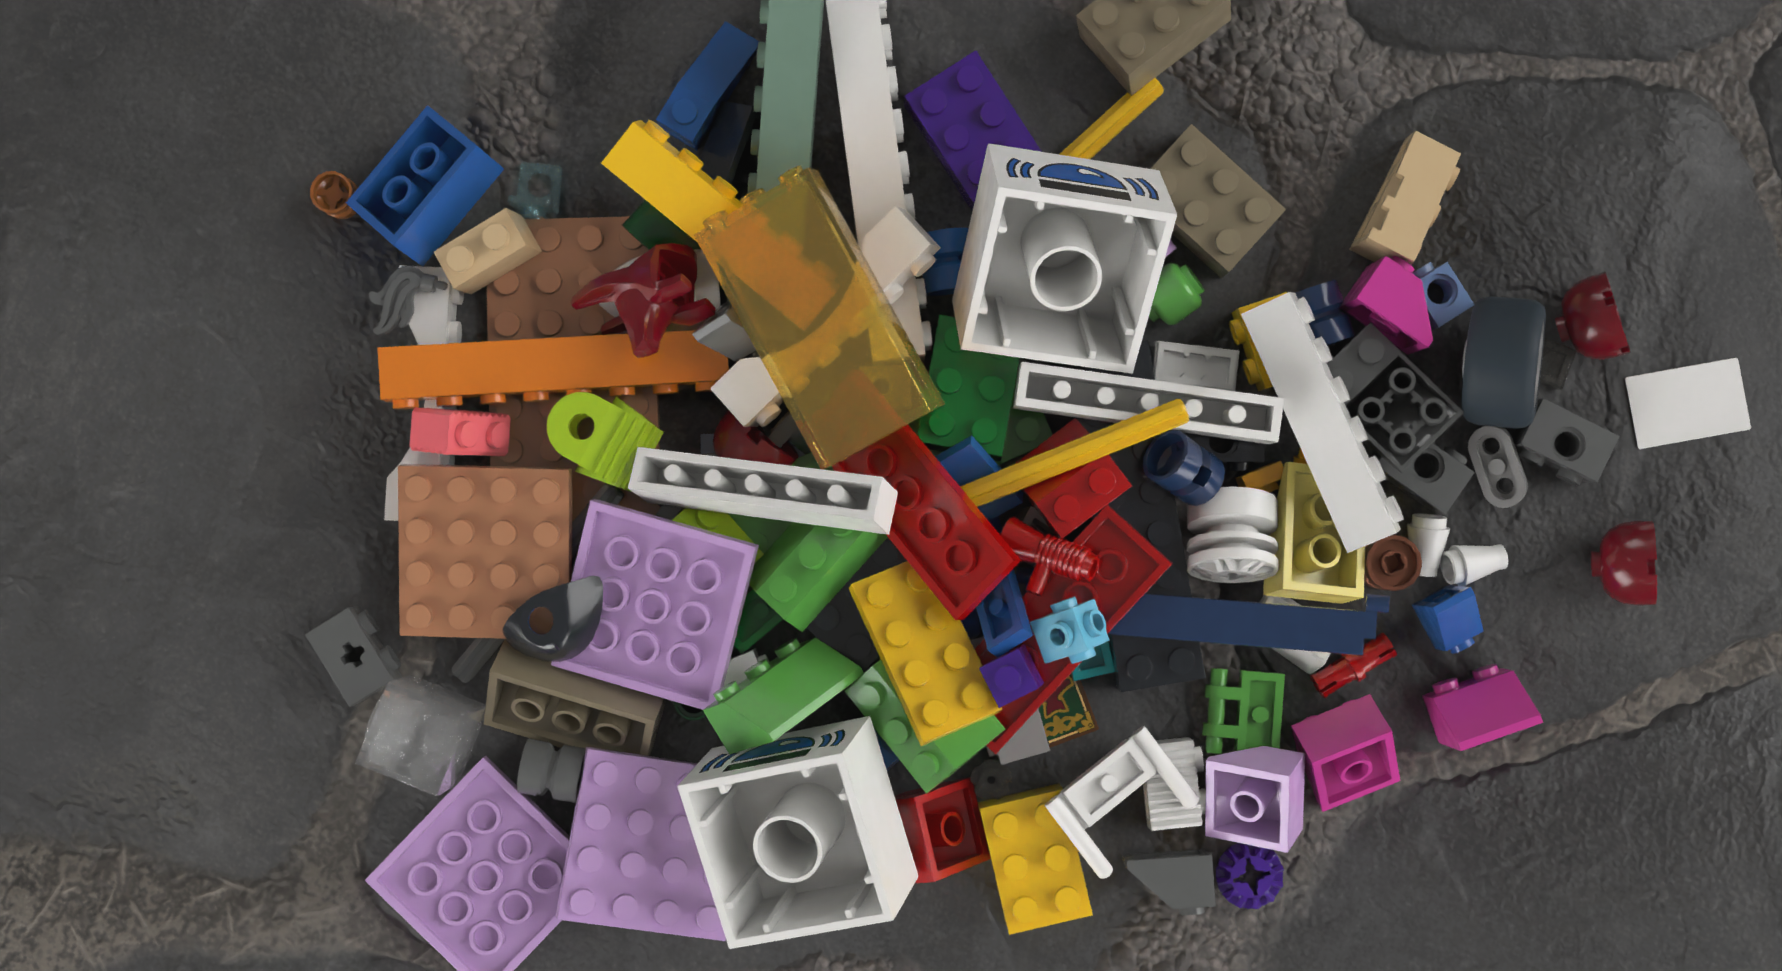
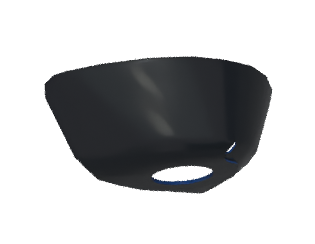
[502,575,603,662]

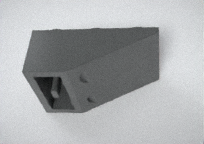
[1327,322,1464,473]

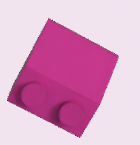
[1339,256,1433,355]
[1422,664,1543,751]
[1291,694,1400,812]

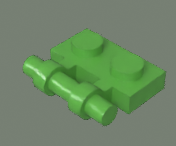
[1202,668,1285,754]

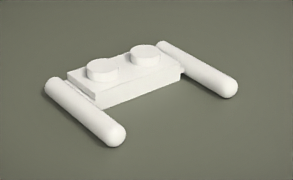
[1044,726,1199,879]

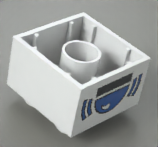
[952,143,1177,374]
[677,716,918,949]

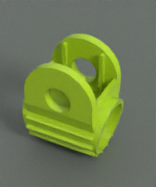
[547,392,664,492]

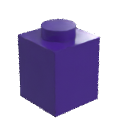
[979,644,1044,708]

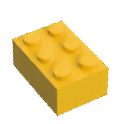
[978,783,1093,935]

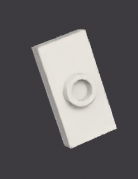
[1152,341,1240,391]

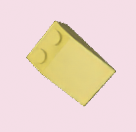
[1263,462,1365,604]

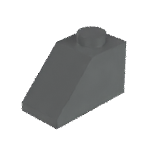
[692,287,782,362]
[1122,849,1216,915]

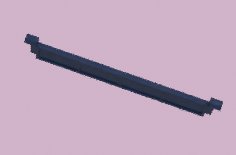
[1016,567,1390,655]

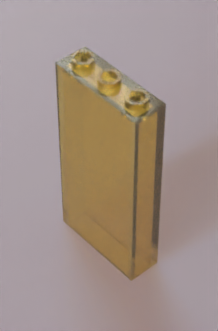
[694,166,945,470]

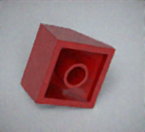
[1015,418,1132,539]
[895,777,991,884]

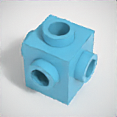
[1030,596,1109,664]

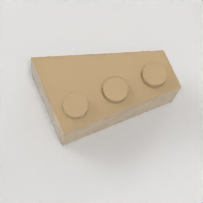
[1349,131,1461,265]

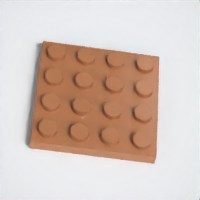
[398,464,572,639]

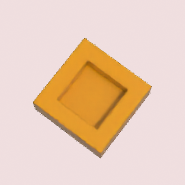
[1235,461,1284,492]

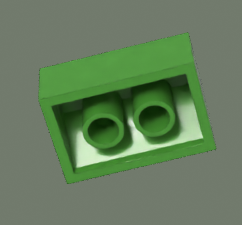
[749,522,887,632]
[703,637,864,754]
[845,660,1005,794]

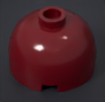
[1555,271,1631,360]
[713,410,798,466]
[1591,521,1657,606]

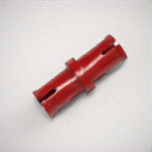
[1310,632,1397,699]

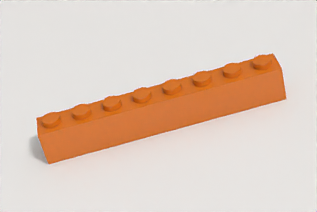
[377,330,729,409]

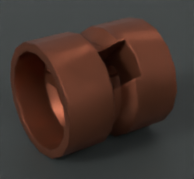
[1364,535,1422,591]

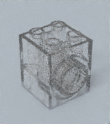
[355,675,486,796]

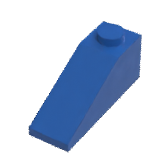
[656,21,759,151]

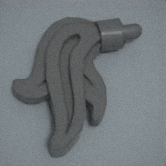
[369,265,448,335]

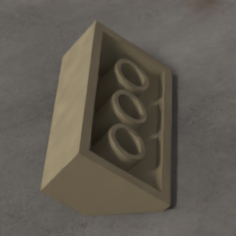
[484,639,666,756]

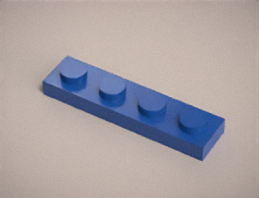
[976,516,1033,658]

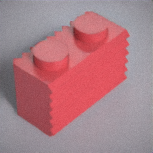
[410,407,511,456]

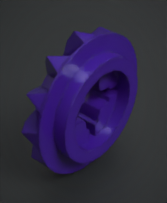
[1216,843,1284,909]

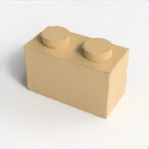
[434,208,542,294]

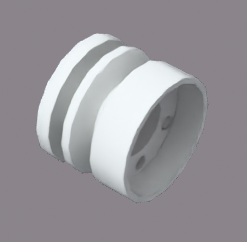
[1187,487,1279,583]

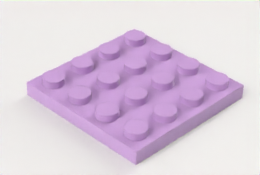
[551,499,759,710]
[556,747,726,941]
[365,756,570,971]

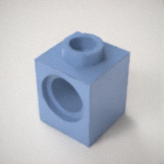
[1412,262,1475,330]

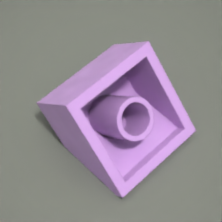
[1205,746,1305,853]

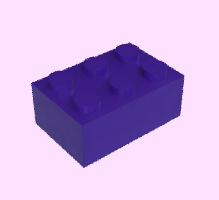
[904,50,1042,211]

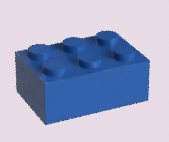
[346,105,504,267]

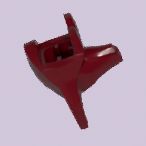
[571,243,716,358]

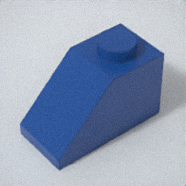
[1412,585,1484,654]

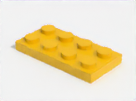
[849,561,1002,746]

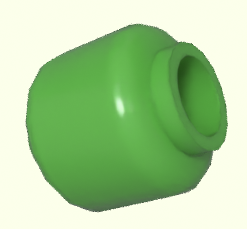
[1149,262,1205,325]

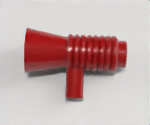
[1000,517,1100,597]

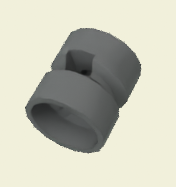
[517,738,586,803]

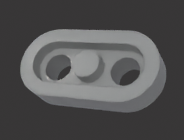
[1468,425,1528,508]

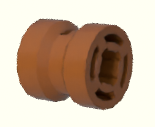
[310,171,359,219]

